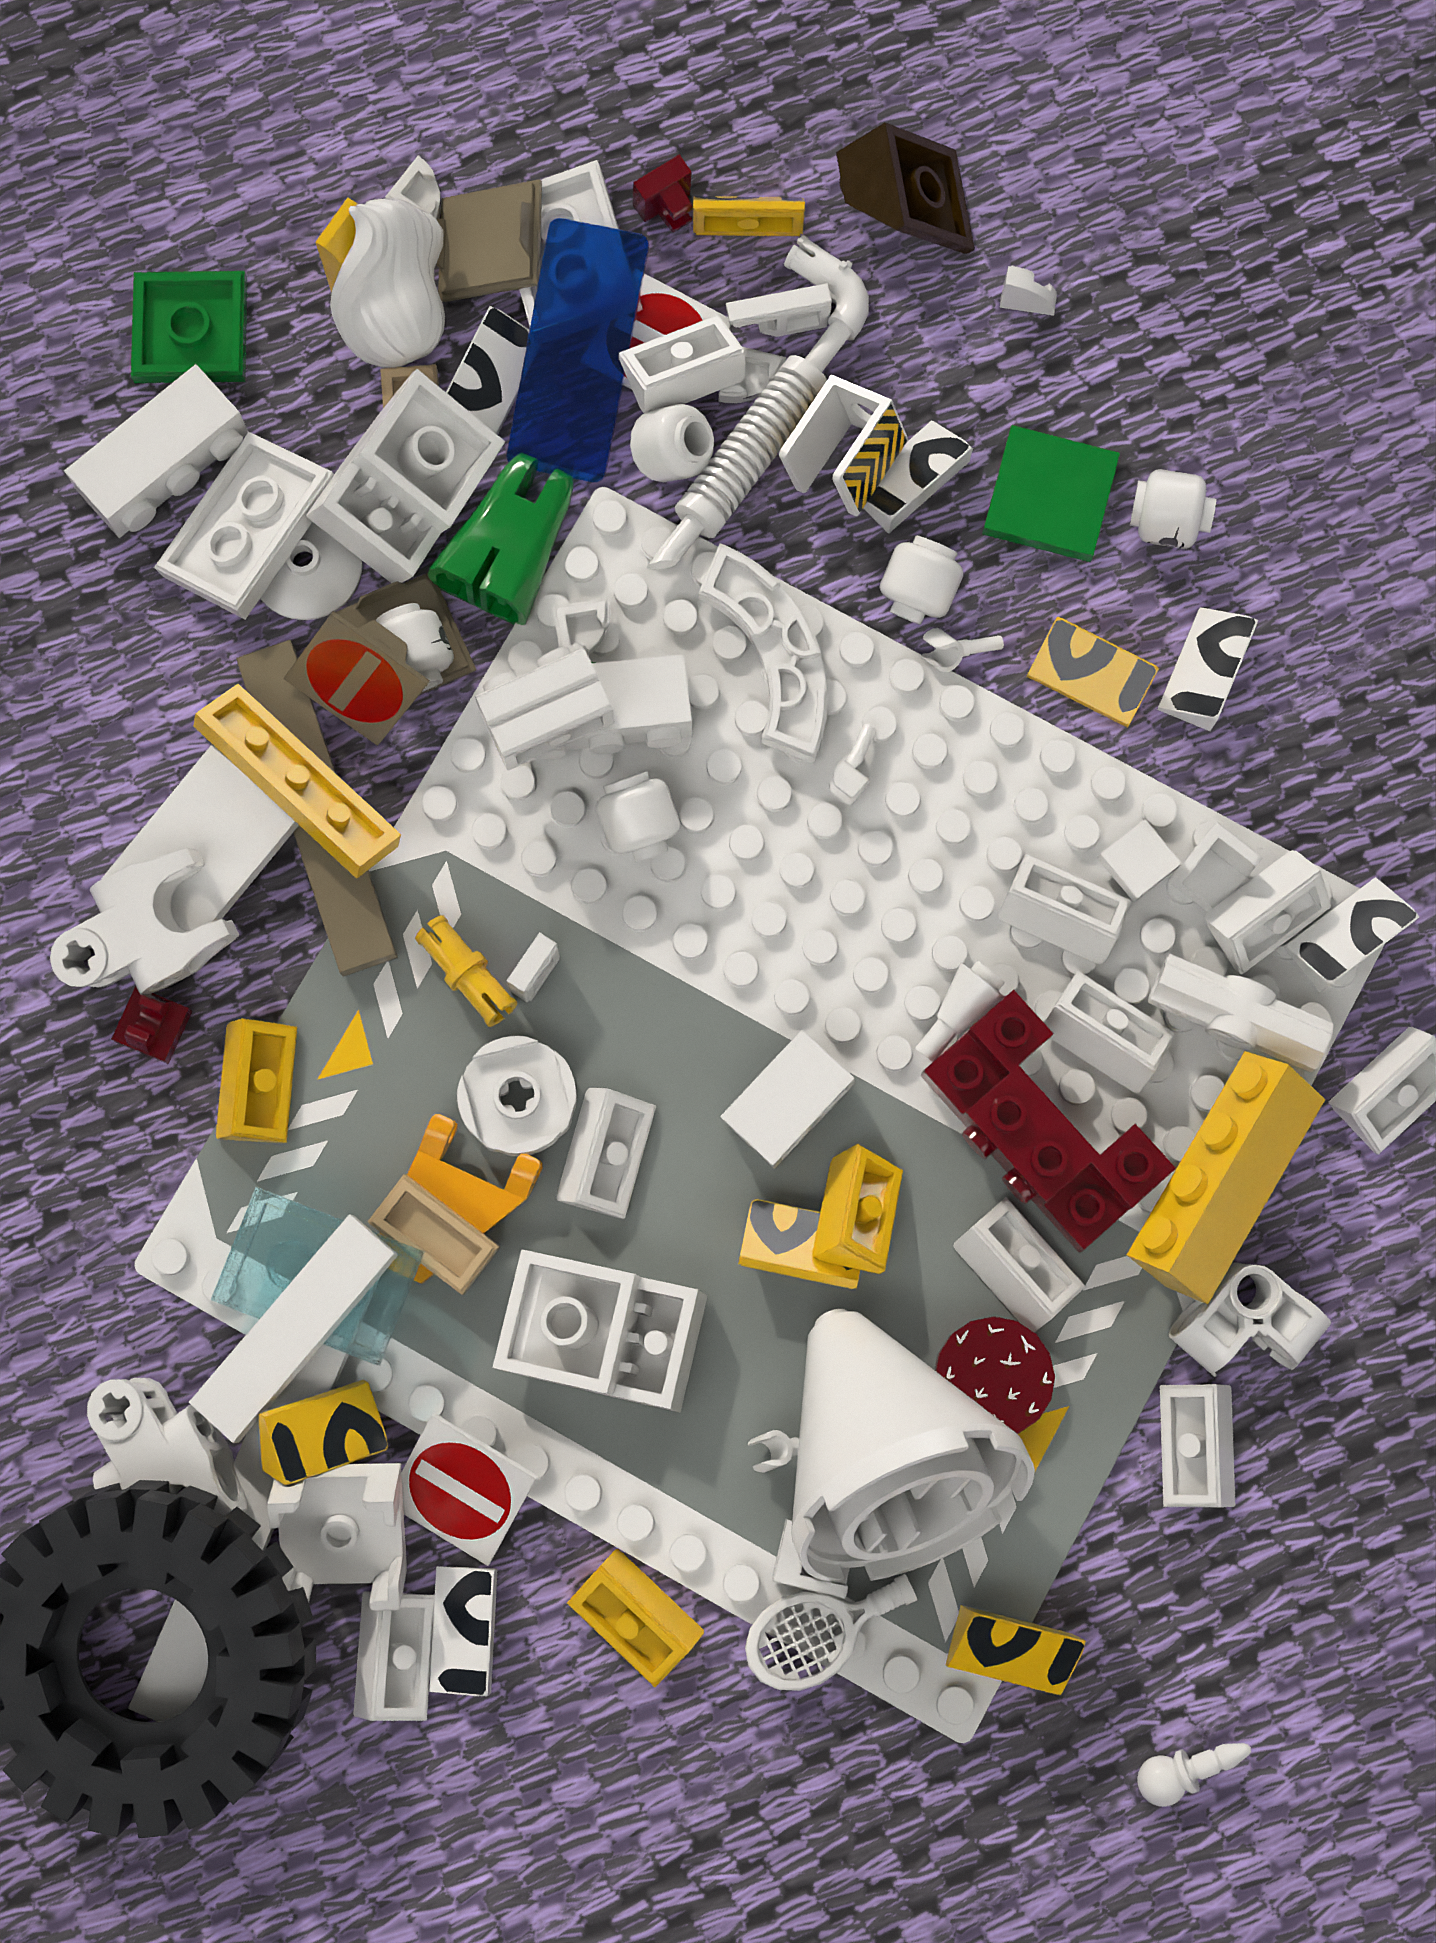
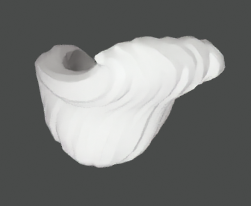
[330,198,445,368]

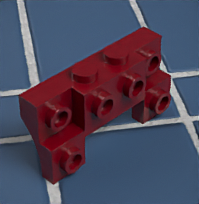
[920,989,1176,1253]

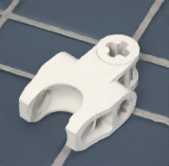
[50,848,239,995]
[87,1378,247,1516]

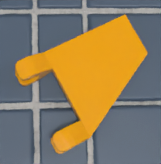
[378,1114,543,1284]

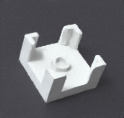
[267,1463,407,1610]

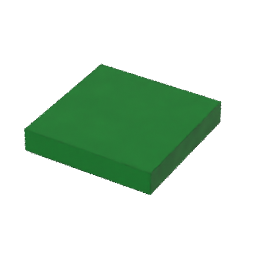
[131,271,247,383]
[982,425,1120,563]

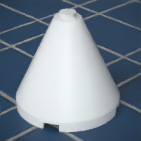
[791,1309,1035,1583]

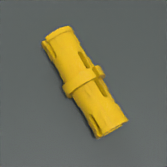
[415,915,518,1027]

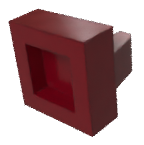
[633,154,693,233]
[111,986,193,1064]

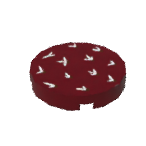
[935,1316,1055,1434]

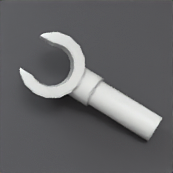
[921,628,1004,672]
[829,724,876,806]
[748,1430,799,1473]

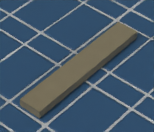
[236,640,398,977]

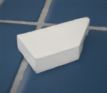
[726,283,832,337]

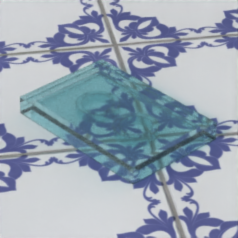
[211,1187,425,1365]

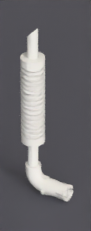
[647,235,869,570]

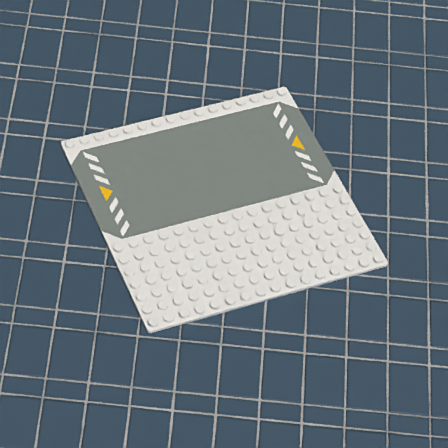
[135,487,1385,1743]

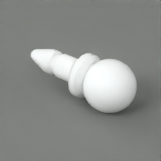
[1137,1743,1251,1807]

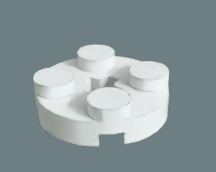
[457,1036,577,1156]

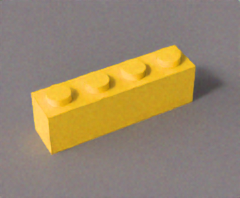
[1126,1051,1326,1304]

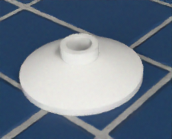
[260,522,362,620]

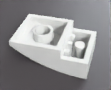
[306,369,505,583]
[492,1249,708,1413]

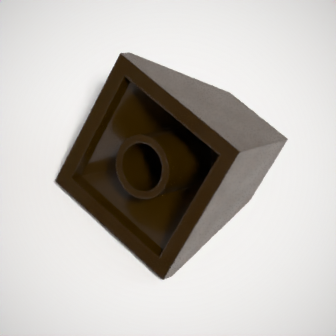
[836,122,975,254]

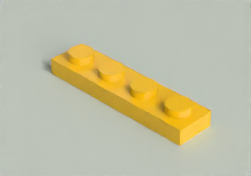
[193,684,401,879]

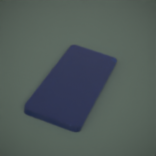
[506,218,649,483]

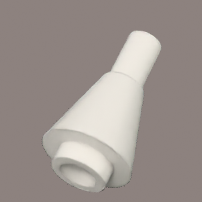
[915,960,1005,1062]

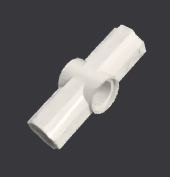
[1148,954,1334,1073]

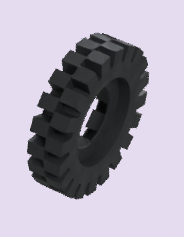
[0,1480,316,1838]

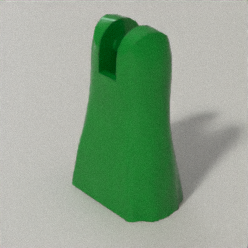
[427,453,574,626]

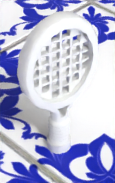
[745,1574,917,1691]

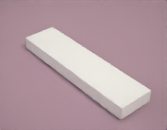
[189,1214,398,1443]

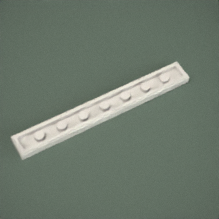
[128,1276,382,1722]

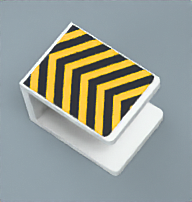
[779,375,908,516]

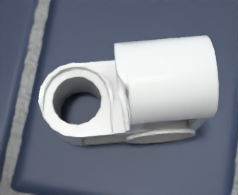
[1169,1263,1331,1377]

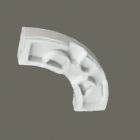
[698,543,828,763]

